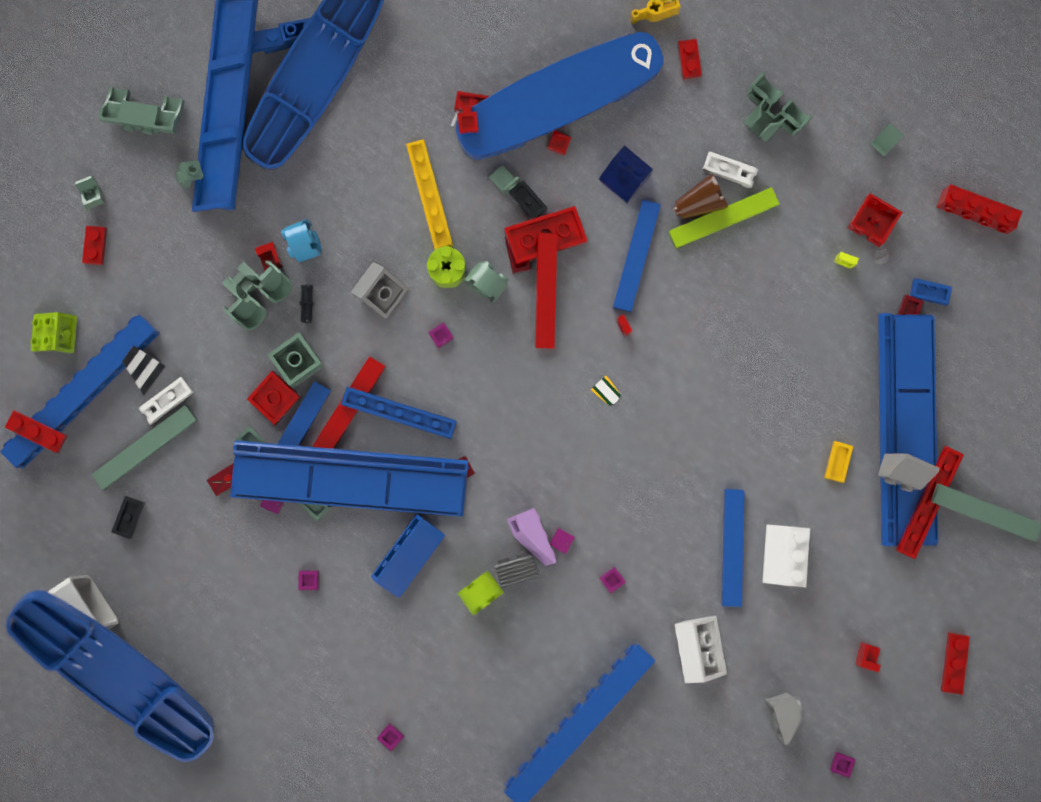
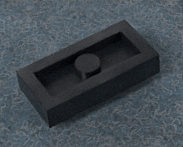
[509,180,548,219]
[111,496,145,539]

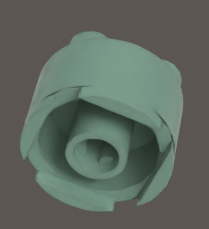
[464,261,509,304]

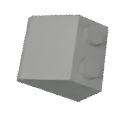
[351,262,408,319]
[878,453,940,492]
[765,693,803,745]

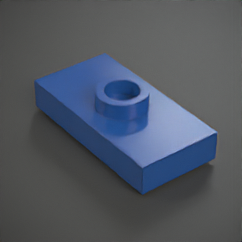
[909,278,952,306]

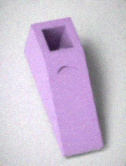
[507,508,556,566]

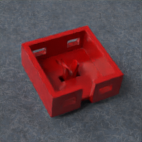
[847,193,903,247]

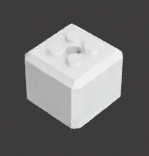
[48,575,119,630]

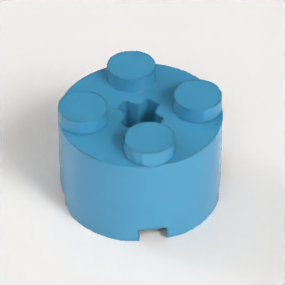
[281,219,322,263]

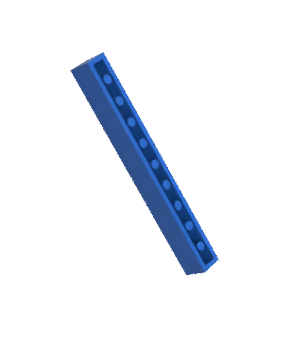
[0,315,160,469]
[504,643,656,802]

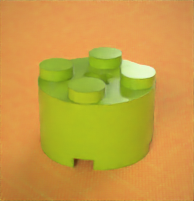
[427,246,466,288]
[457,571,504,616]

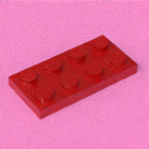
[504,206,588,265]

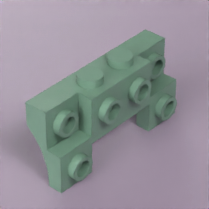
[98,87,185,135]

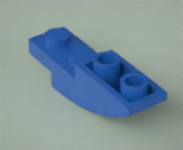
[252,18,310,54]

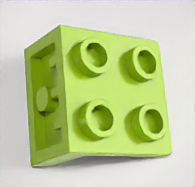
[30,312,77,354]

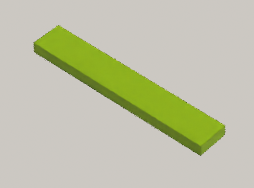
[668,187,780,249]

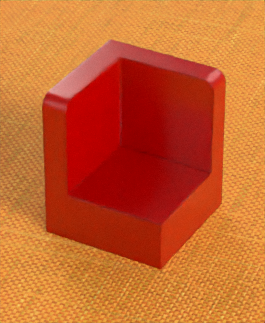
[254,242,283,271]
[855,642,881,673]

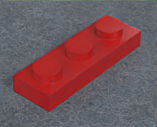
[4,410,67,453]
[941,632,970,695]

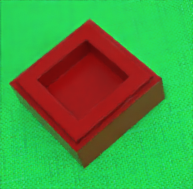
[547,131,572,156]
[616,314,633,337]

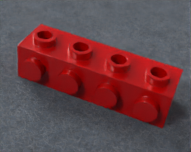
[937,184,1023,234]

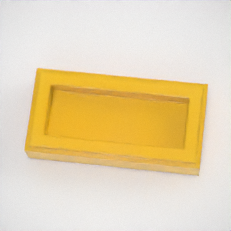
[824,441,854,483]

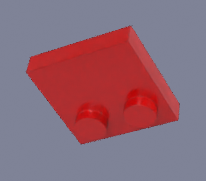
[247,371,301,425]

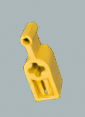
[630,0,681,24]

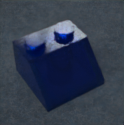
[598,145,653,203]

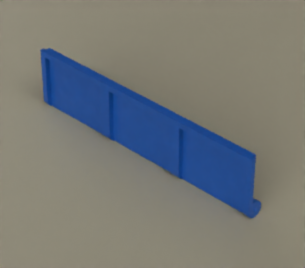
[192,0,258,212]
[878,312,939,547]
[230,440,469,517]

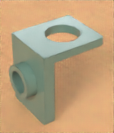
[870,123,904,156]
[489,165,519,196]

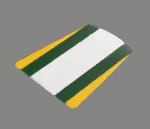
[591,376,621,406]

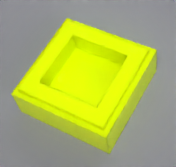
[834,252,859,269]

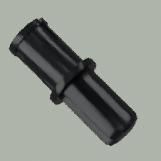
[299,285,314,323]

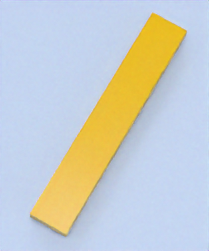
[406,139,453,250]

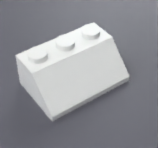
[762,525,810,587]
[675,616,727,683]

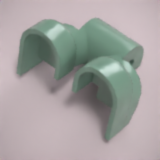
[743,72,813,142]
[222,261,293,331]

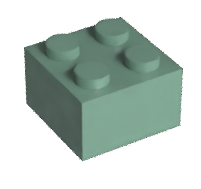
[267,333,325,388]

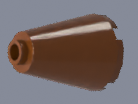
[673,173,728,219]

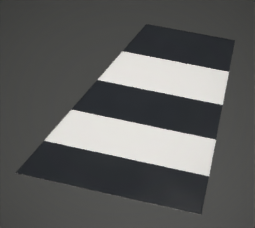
[122,346,165,395]

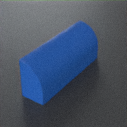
[371,514,446,598]

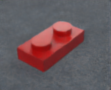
[678,39,702,79]
[82,226,107,265]

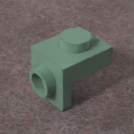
[175,160,203,189]
[75,176,104,210]

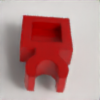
[457,99,478,134]

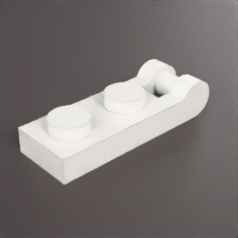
[702,151,758,188]
[139,377,194,425]

